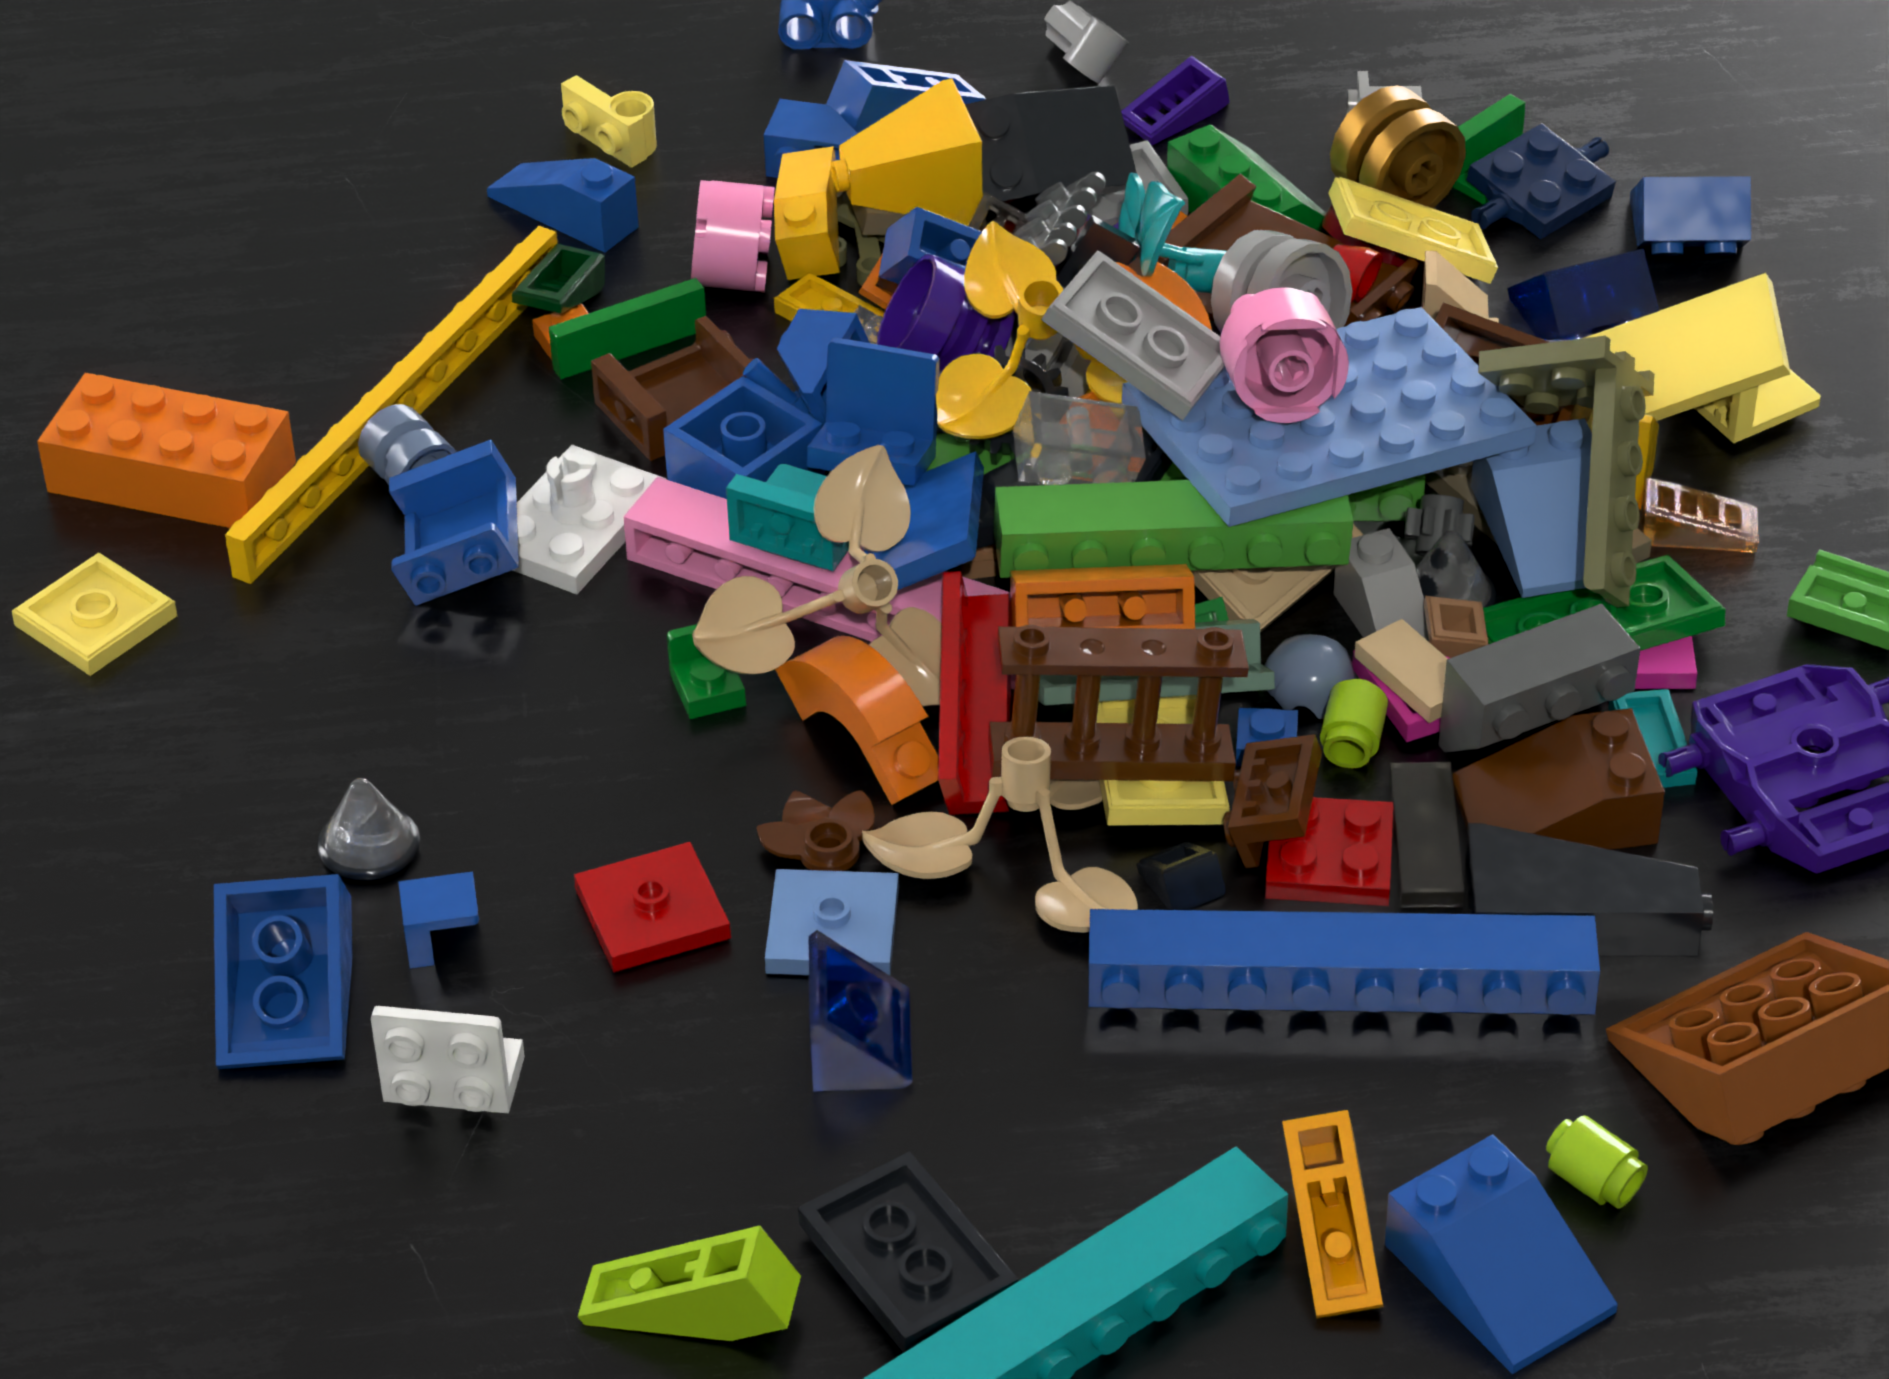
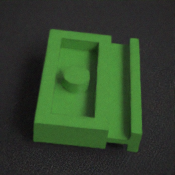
[1787,549,1889,650]

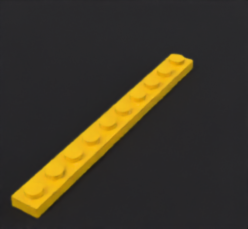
[225,226,558,584]

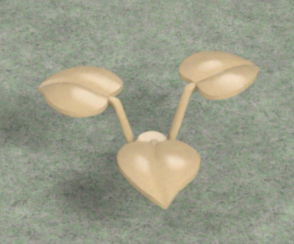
[692,445,942,706]
[862,737,1138,933]

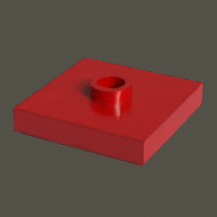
[574,842,731,972]

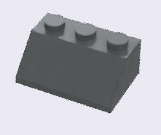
[1438,604,1640,753]

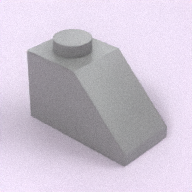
[1334,528,1429,642]

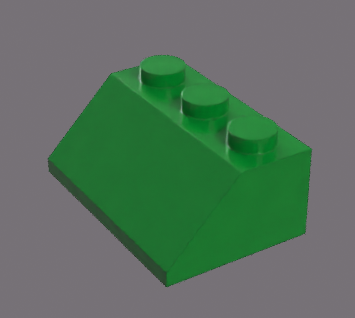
[1167,124,1334,238]

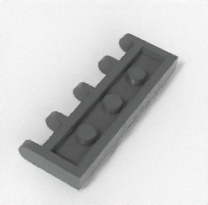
[1014,172,1106,266]

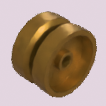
[1330,85,1466,208]

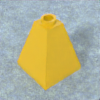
[831,79,983,227]

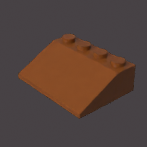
[1606,932,1889,1145]

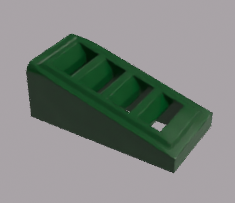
[512,244,605,314]

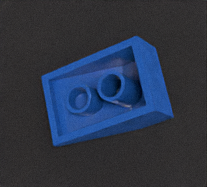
[214,874,353,1069]
[1385,1134,1618,1374]

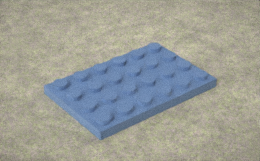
[1122,307,1537,527]

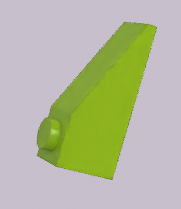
[577,1225,801,1341]

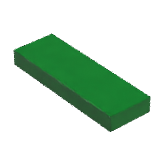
[549,278,706,379]

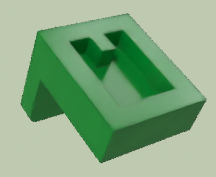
[667,624,746,719]

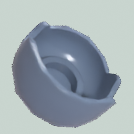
[1264,634,1356,719]

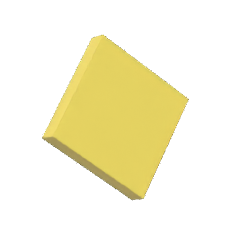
[12,552,177,676]

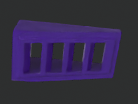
[1121,55,1230,145]

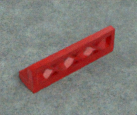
[938,571,1012,815]

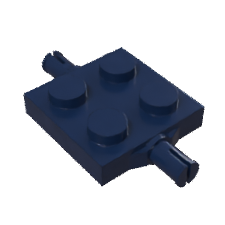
[1466,123,1616,240]

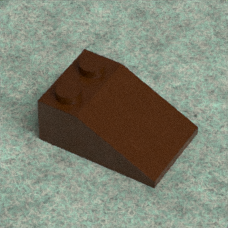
[1451,708,1665,850]

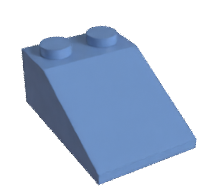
[1471,418,1592,598]

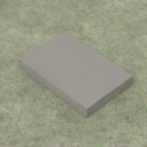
[1041,250,1225,421]

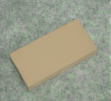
[1355,619,1448,723]

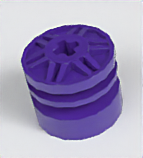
[877,254,1016,371]

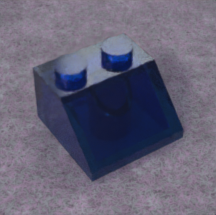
[1507,249,1659,340]

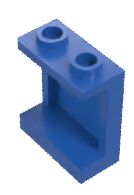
[389,439,519,606]

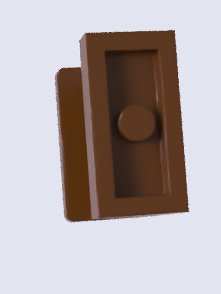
[591,316,754,461]

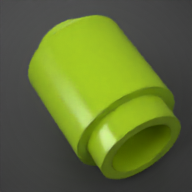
[1320,679,1388,768]
[1546,1115,1648,1209]

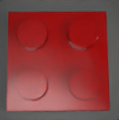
[1265,797,1394,906]

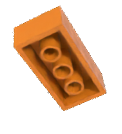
[37,373,296,528]

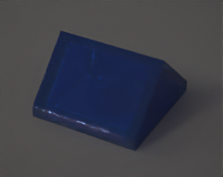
[808,930,913,1092]

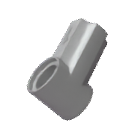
[1044,1,1129,84]

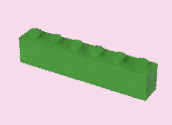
[993,480,1354,578]

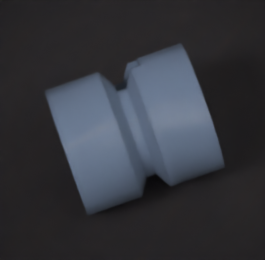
[358,404,456,485]

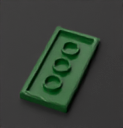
[1483,555,1726,651]

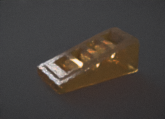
[1642,478,1758,552]

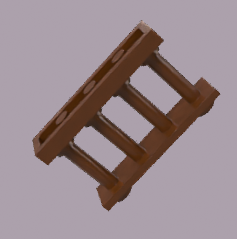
[988,625,1249,781]

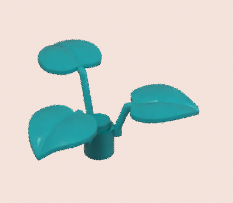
[1118,173,1227,293]

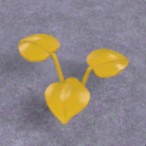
[936,221,1128,439]

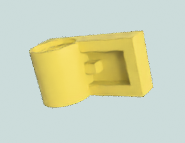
[561,75,657,168]

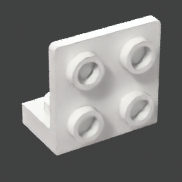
[370,1006,525,1114]

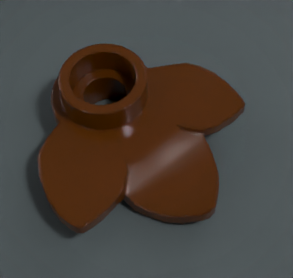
[756,790,875,871]

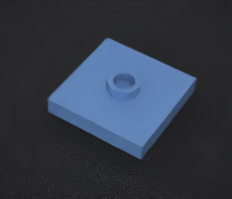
[765,869,899,978]

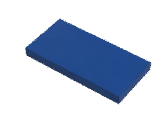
[864,451,984,590]

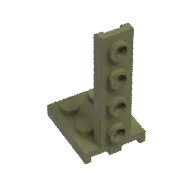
[1478,335,1655,607]

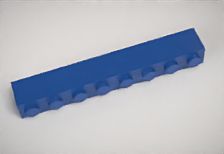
[1089,909,1600,1015]

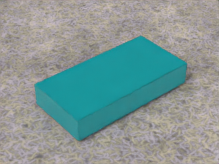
[1608,689,1697,788]

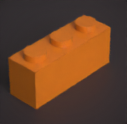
[1010,564,1195,629]

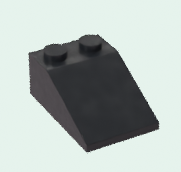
[965,85,1137,222]

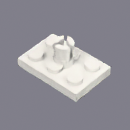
[513,445,666,594]

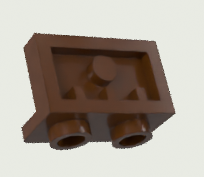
[1224,734,1322,868]

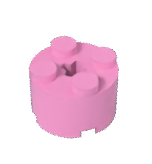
[691,180,775,293]
[1220,288,1349,423]

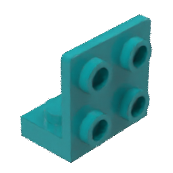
[726,464,849,571]

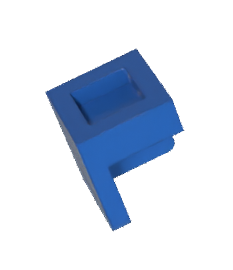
[398,871,479,969]

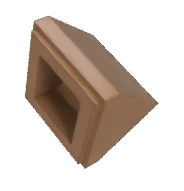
[1423,596,1488,658]

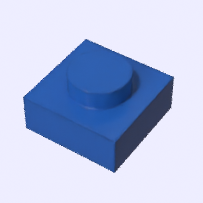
[1236,708,1298,766]

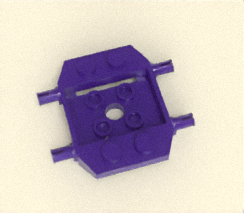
[1658,664,1889,874]

